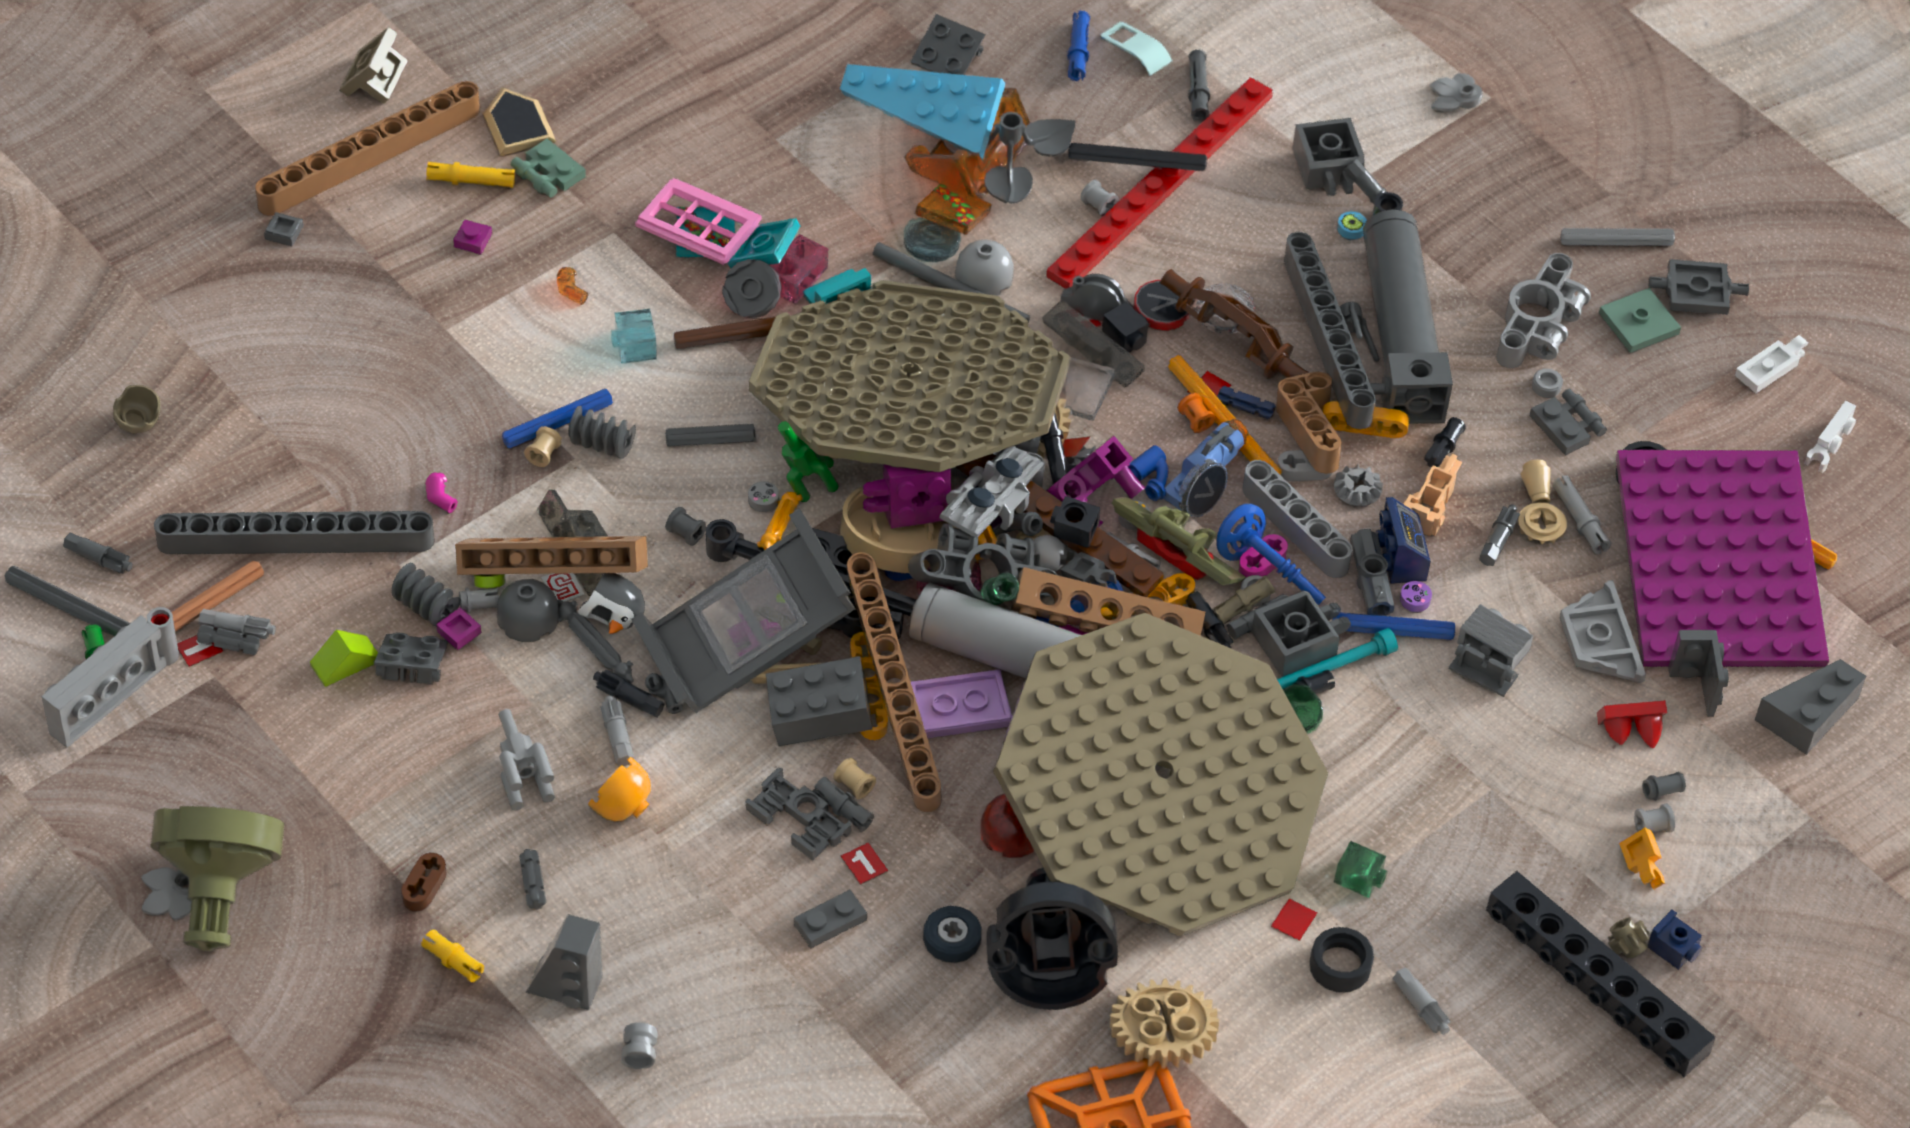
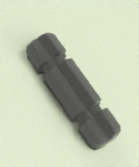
[197,625,260,655]
[519,849,546,910]

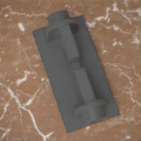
[1448,643,1519,697]

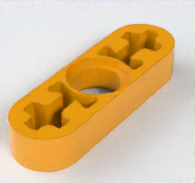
[1322,401,1409,438]

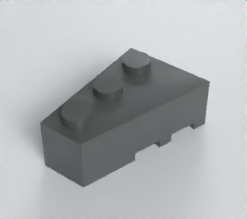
[1755,659,1867,755]
[526,914,603,1010]

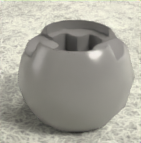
[1034,535,1064,572]

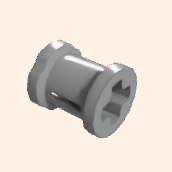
[1081,180,1119,217]
[1634,803,1675,833]

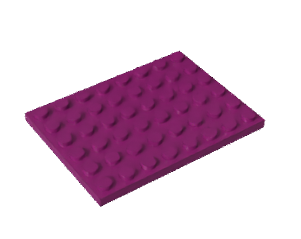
[1616,450,1829,667]

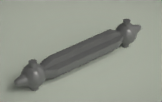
[558,599,634,683]

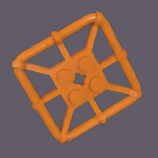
[1027,1058,1192,1128]

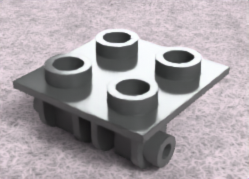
[911,14,985,75]
[374,632,449,685]

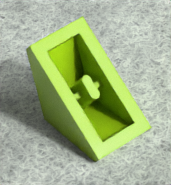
[310,630,378,687]

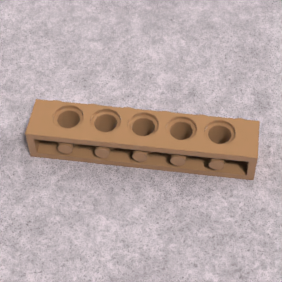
[455,536,648,575]
[1011,567,1206,636]

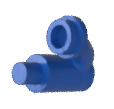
[1128,445,1169,501]

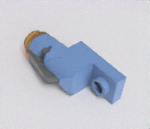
[1163,419,1249,512]

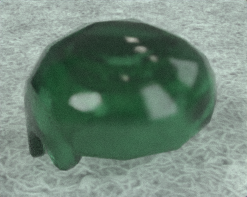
[1283,684,1323,735]

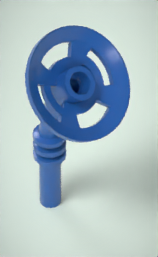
[1216,504,1326,605]

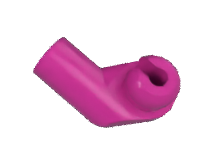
[425,472,458,513]

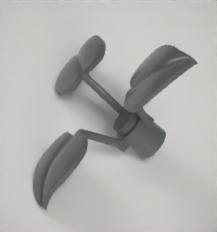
[942,112,1076,204]

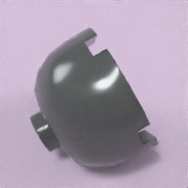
[497,579,559,642]

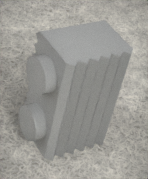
[1457,604,1533,670]

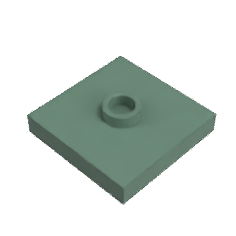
[1599,288,1681,353]

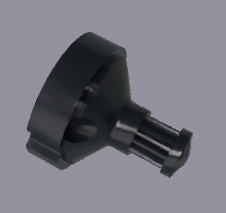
[986,868,1118,1010]

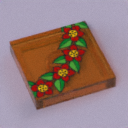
[915,183,992,235]

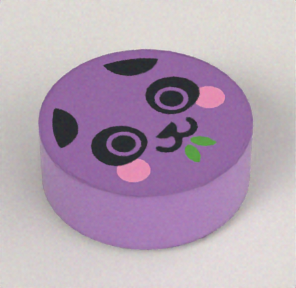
[1400,581,1432,612]

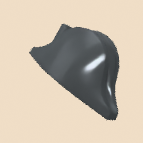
[1060,274,1134,321]

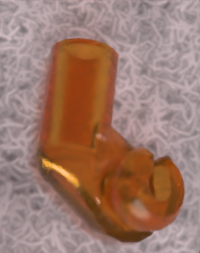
[556,267,588,305]

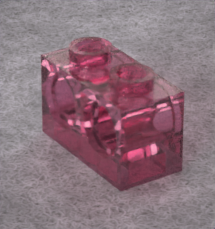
[770,234,828,304]

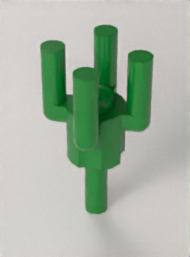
[778,421,839,502]

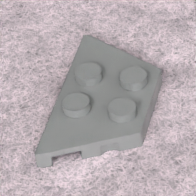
[1559,580,1646,683]

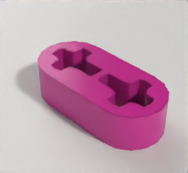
[1238,534,1288,577]

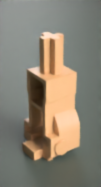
[1403,454,1462,537]

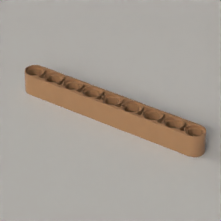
[255,81,480,216]
[847,552,942,812]

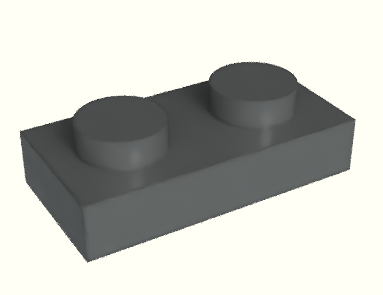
[794,890,867,948]

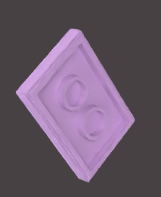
[911,669,1012,738]

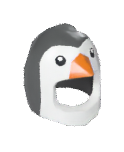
[578,573,645,634]

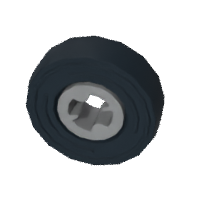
[923,906,982,963]

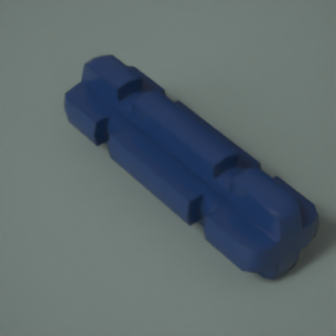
[1218,386,1276,419]

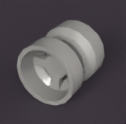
[622,1022,657,1069]

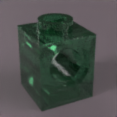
[1334,841,1388,898]

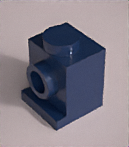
[1648,909,1702,970]

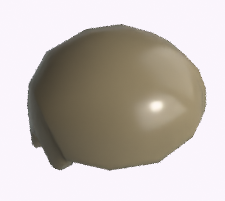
[113,385,160,434]

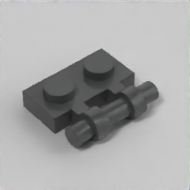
[1529,388,1607,455]

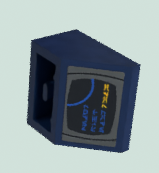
[1376,497,1431,584]

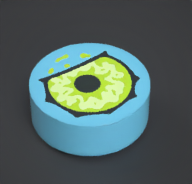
[1337,211,1367,240]

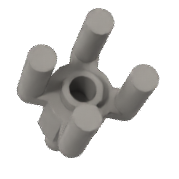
[499,709,555,810]

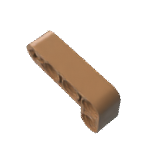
[1276,371,1342,474]

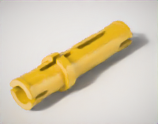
[426,161,515,188]

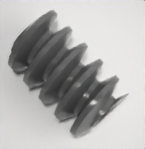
[568,406,636,459]
[391,562,461,626]

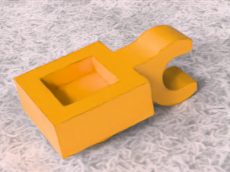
[1619,828,1665,889]

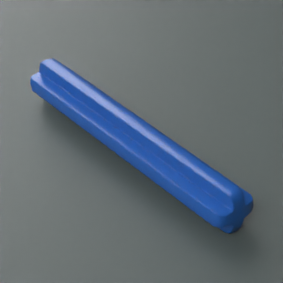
[502,389,613,448]
[1332,612,1456,640]

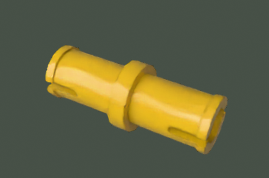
[421,929,484,982]

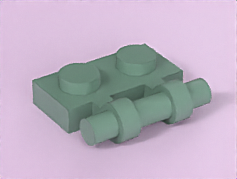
[510,138,586,198]

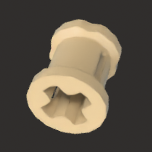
[524,426,562,467]
[833,758,876,800]

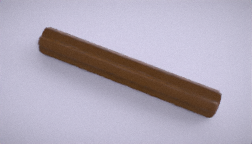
[673,317,776,349]

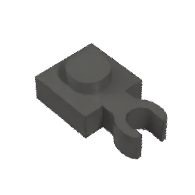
[1061,552,1117,588]

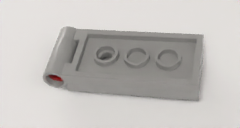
[41,607,179,748]

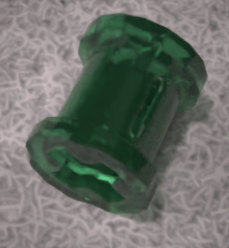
[981,573,1019,605]

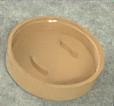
[840,486,959,573]

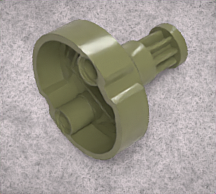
[150,806,284,951]

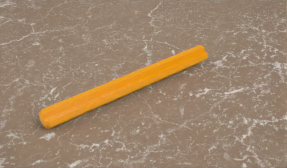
[1168,355,1282,475]

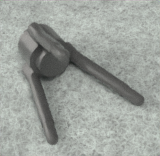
[1340,302,1380,362]

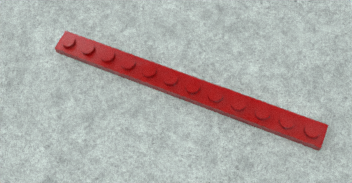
[1046,77,1273,289]

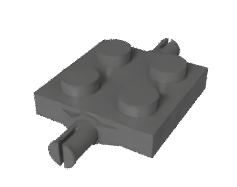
[1648,259,1749,315]

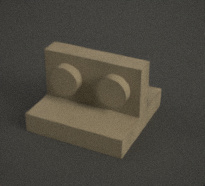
[339,27,407,104]

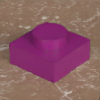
[453,219,492,255]
[436,608,482,650]

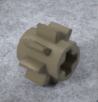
[1608,917,1650,959]

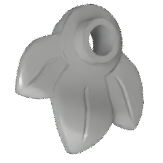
[1430,73,1483,111]
[141,867,191,921]

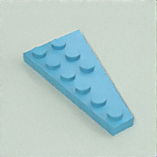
[840,64,1005,160]

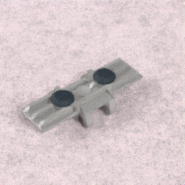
[939,445,1045,538]

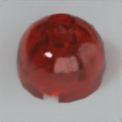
[980,793,1034,858]

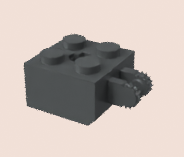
[1292,118,1365,196]
[1252,591,1351,677]

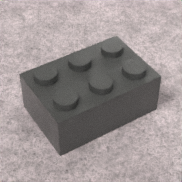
[766,656,873,746]

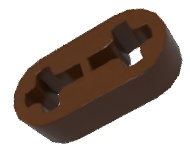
[401,852,447,911]

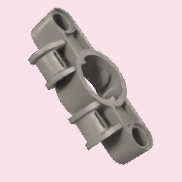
[1496,253,1591,368]

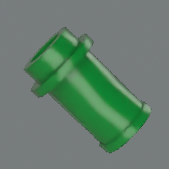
[81,624,105,659]

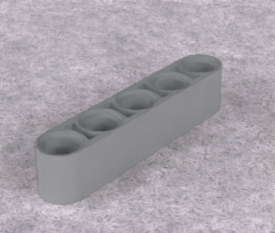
[1242,460,1353,578]

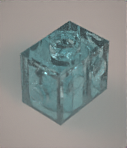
[611,309,657,364]

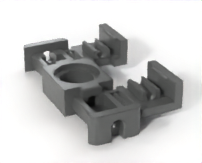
[745,768,852,860]

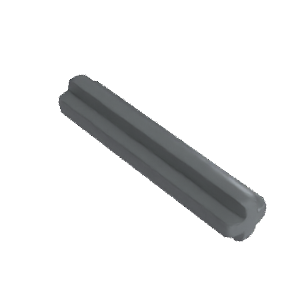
[665,423,755,446]

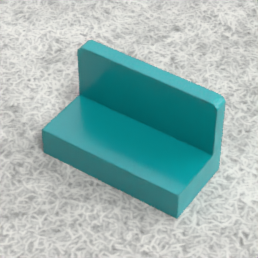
[803,268,871,304]

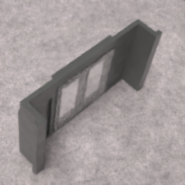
[631,508,855,713]

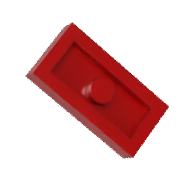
[1597,700,1667,749]

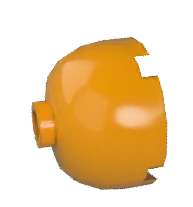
[588,757,651,822]

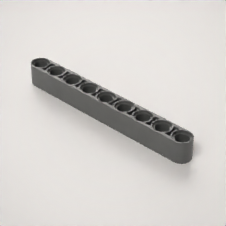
[1284,232,1376,429]
[154,511,435,554]

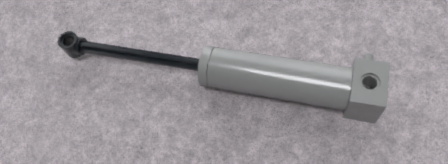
[706,519,1081,678]

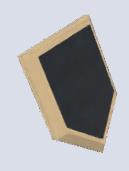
[483,88,556,156]

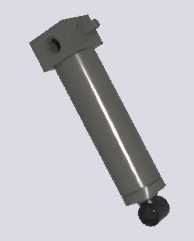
[1363,192,1453,424]

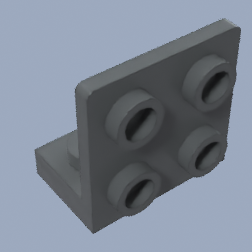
[1668,630,1729,717]

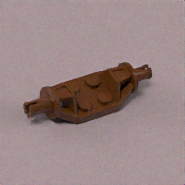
[1160,269,1309,379]

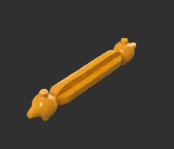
[757,491,802,550]

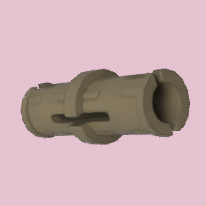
[1212,575,1276,624]

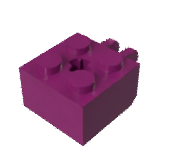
[863,464,951,529]

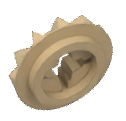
[1517,502,1567,545]

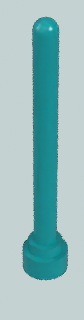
[1277,628,1398,690]

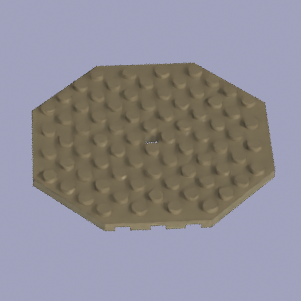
[749,280,1070,472]
[993,613,1328,937]

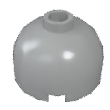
[955,239,1014,296]

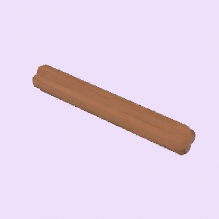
[171,561,264,632]

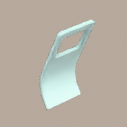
[1101,22,1172,76]

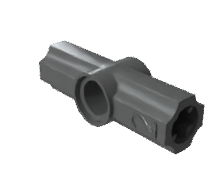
[1350,529,1395,616]

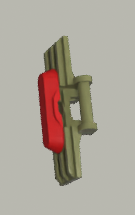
[1111,497,1247,585]

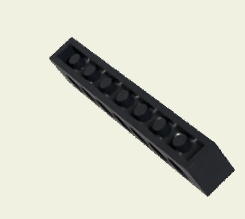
[1486,871,1716,1077]

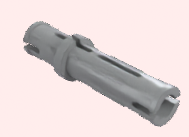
[1552,475,1611,554]

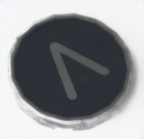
[1179,459,1228,518]

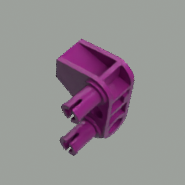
[1046,436,1146,527]

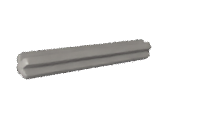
[1560,228,1675,246]

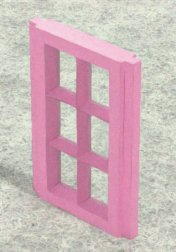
[635,178,762,265]

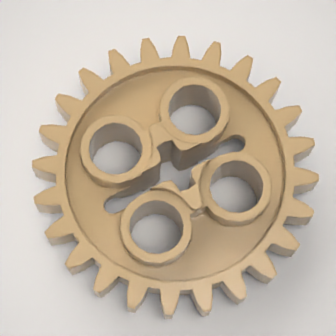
[1110,979,1219,1068]

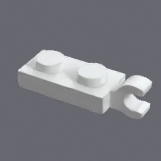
[1735,335,1808,393]
[1804,401,1856,473]

